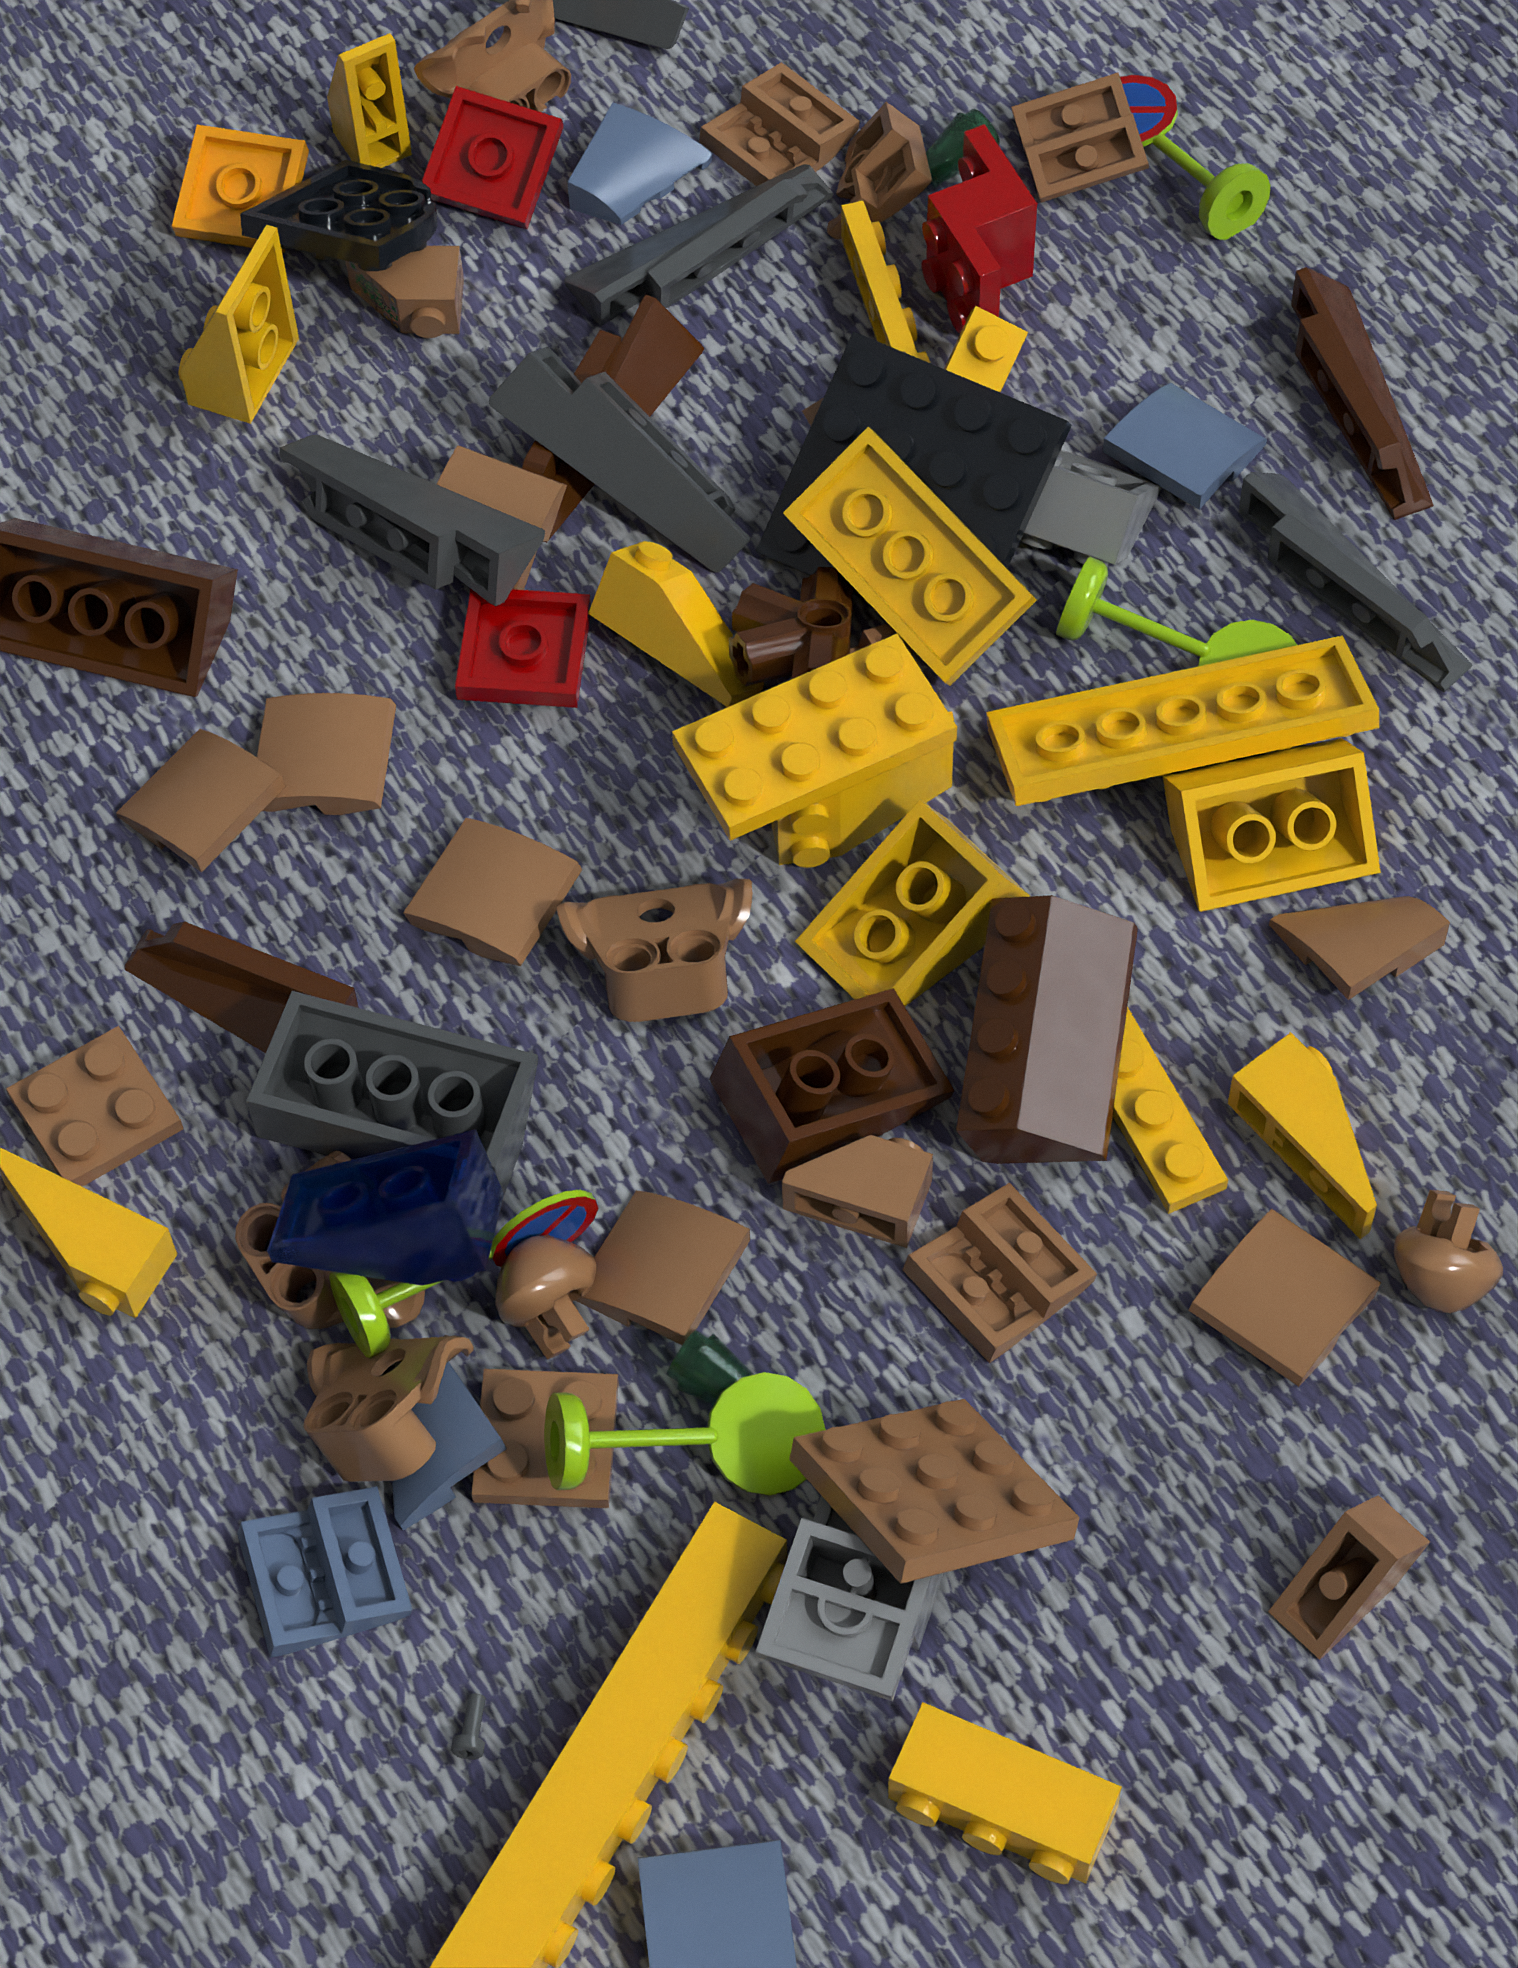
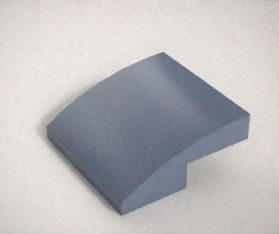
[1103,383,1267,510]
[237,1486,412,1658]
[638,1839,797,1968]

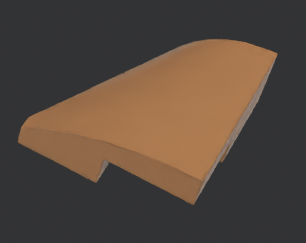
[1269,896,1450,1000]

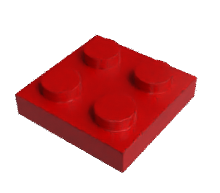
[422,86,564,229]
[455,589,591,708]

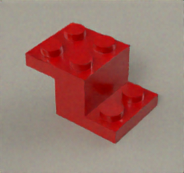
[921,124,1037,333]

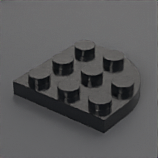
[240,160,437,271]

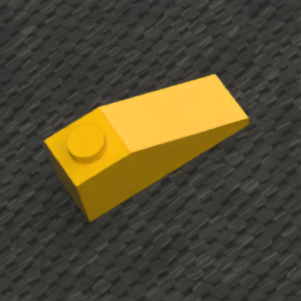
[327,33,412,168]
[588,541,764,707]
[1227,1032,1377,1239]
[0,1148,177,1318]

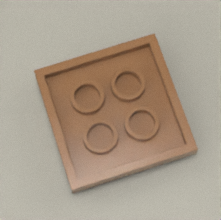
[789,1399,1080,1584]

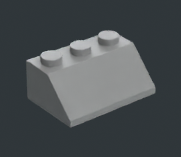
[1020,449,1162,568]

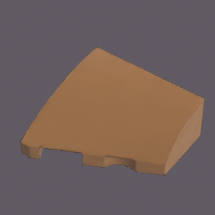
[827,102,932,239]

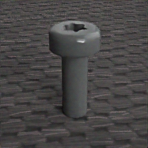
[451,1693,486,1760]

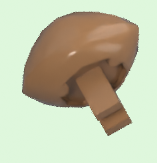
[1394,1190,1503,1313]
[495,1235,597,1360]

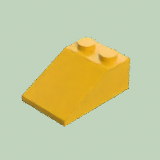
[178,224,299,424]
[771,711,954,868]
[795,800,1030,1006]

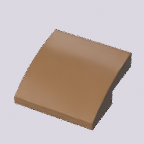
[699,62,860,186]
[1011,72,1149,203]
[437,445,567,590]
[257,693,396,815]
[116,729,286,873]
[403,818,582,966]
[903,1183,1097,1363]
[575,1190,750,1347]
[1188,1208,1381,1387]

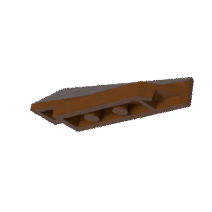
[1291,267,1434,520]
[522,295,704,543]
[125,921,359,1053]

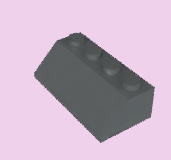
[246,991,538,1202]

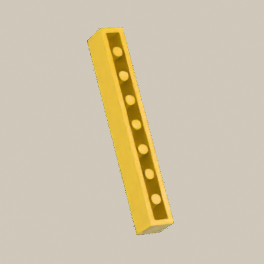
[429,1501,788,1968]

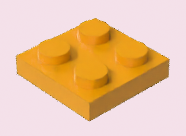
[171,124,309,253]

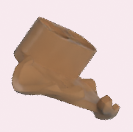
[414,0,571,112]
[556,878,753,1022]
[235,1151,425,1329]
[303,1335,474,1482]

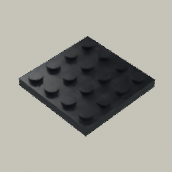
[756,331,1072,599]

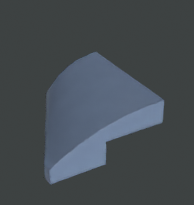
[567,102,712,225]
[392,1362,507,1530]

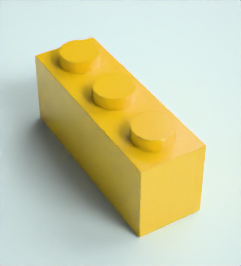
[888,1702,1122,1884]

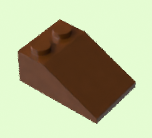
[709,988,955,1184]

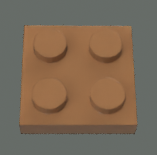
[6,1026,184,1187]
[472,1369,619,1508]

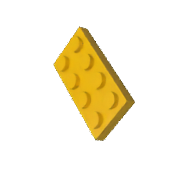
[783,427,1037,686]
[672,633,957,841]

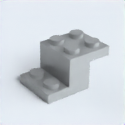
[755,1496,944,1702]

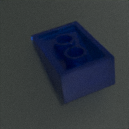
[267,1129,504,1286]

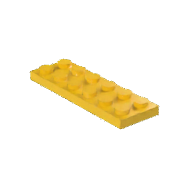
[986,635,1380,806]

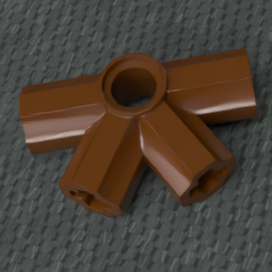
[729,567,854,687]

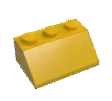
[1163,738,1381,912]

